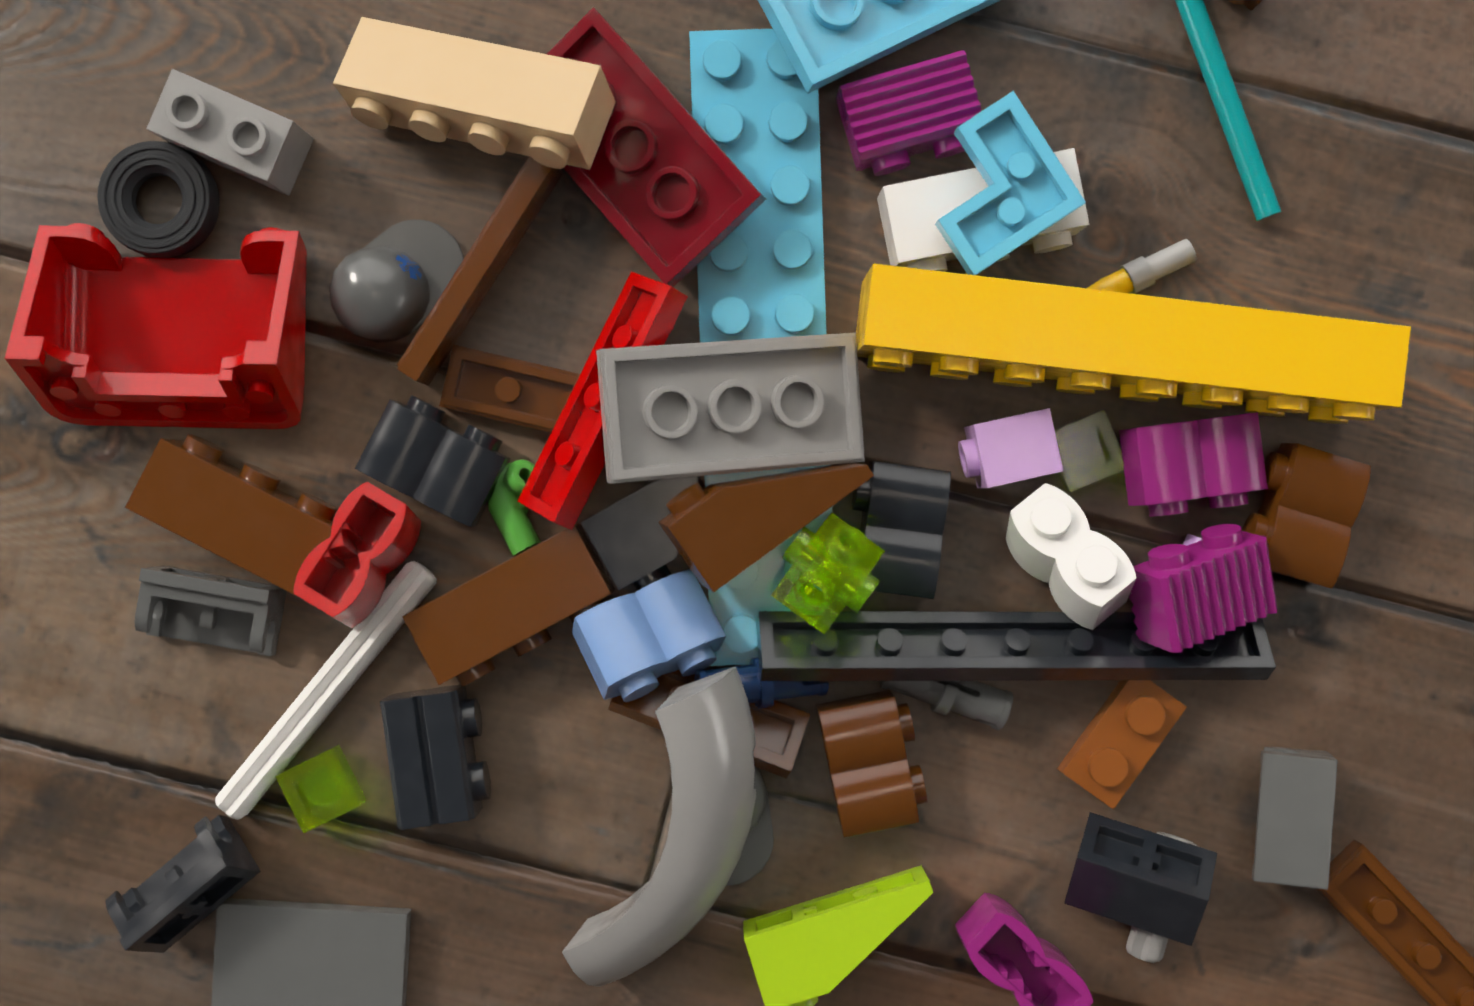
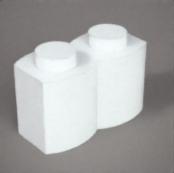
[1006,483,1136,630]

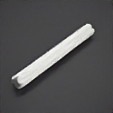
[215,561,437,820]

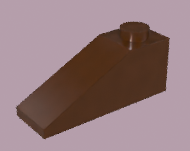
[658,463,874,592]

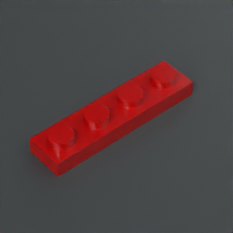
[518,271,688,530]

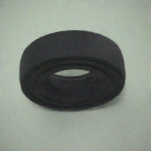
[97,141,220,258]

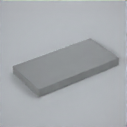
[596,332,865,483]

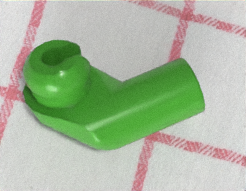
[488,459,541,557]

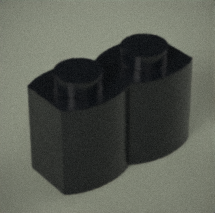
[355,395,511,527]
[844,461,951,599]

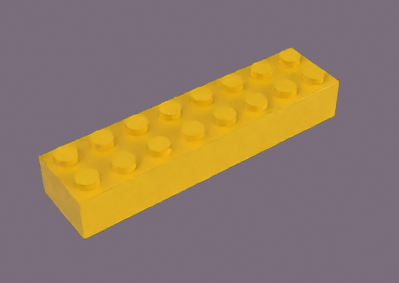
[856,263,1411,424]

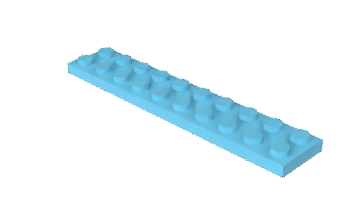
[689,28,836,666]

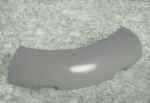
[562,666,756,987]

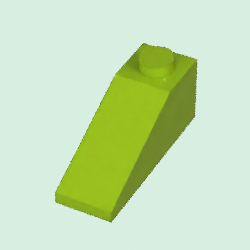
[743,865,933,1006]

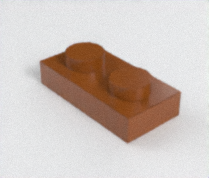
[1057,680,1187,810]

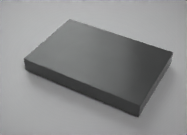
[211,898,412,1006]

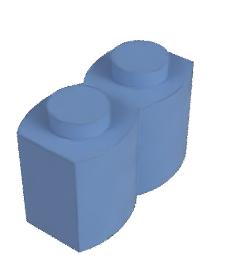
[572,569,726,702]

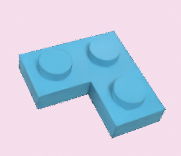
[935,91,1086,275]

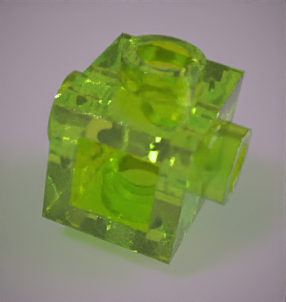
[771,512,885,634]

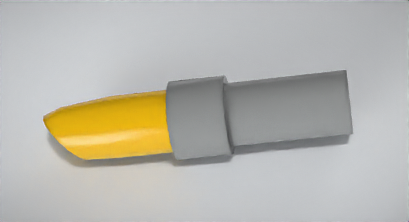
[1087,239,1197,294]

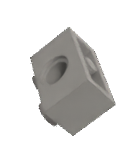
[146,69,314,196]

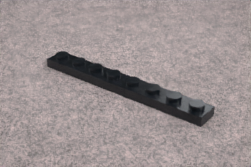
[756,611,1276,681]

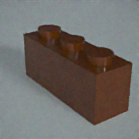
[125,434,338,595]
[402,524,616,687]

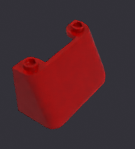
[4,223,307,429]

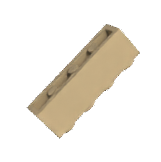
[333,17,616,170]

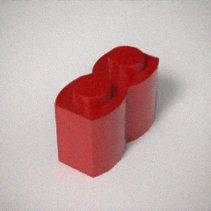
[294,482,421,628]

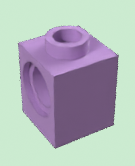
[958,408,1064,488]

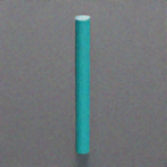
[1175,0,1282,221]

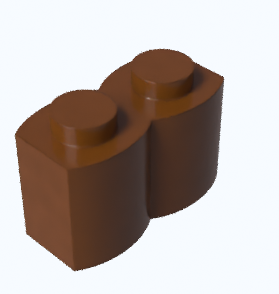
[1242,443,1371,589]
[816,690,928,837]

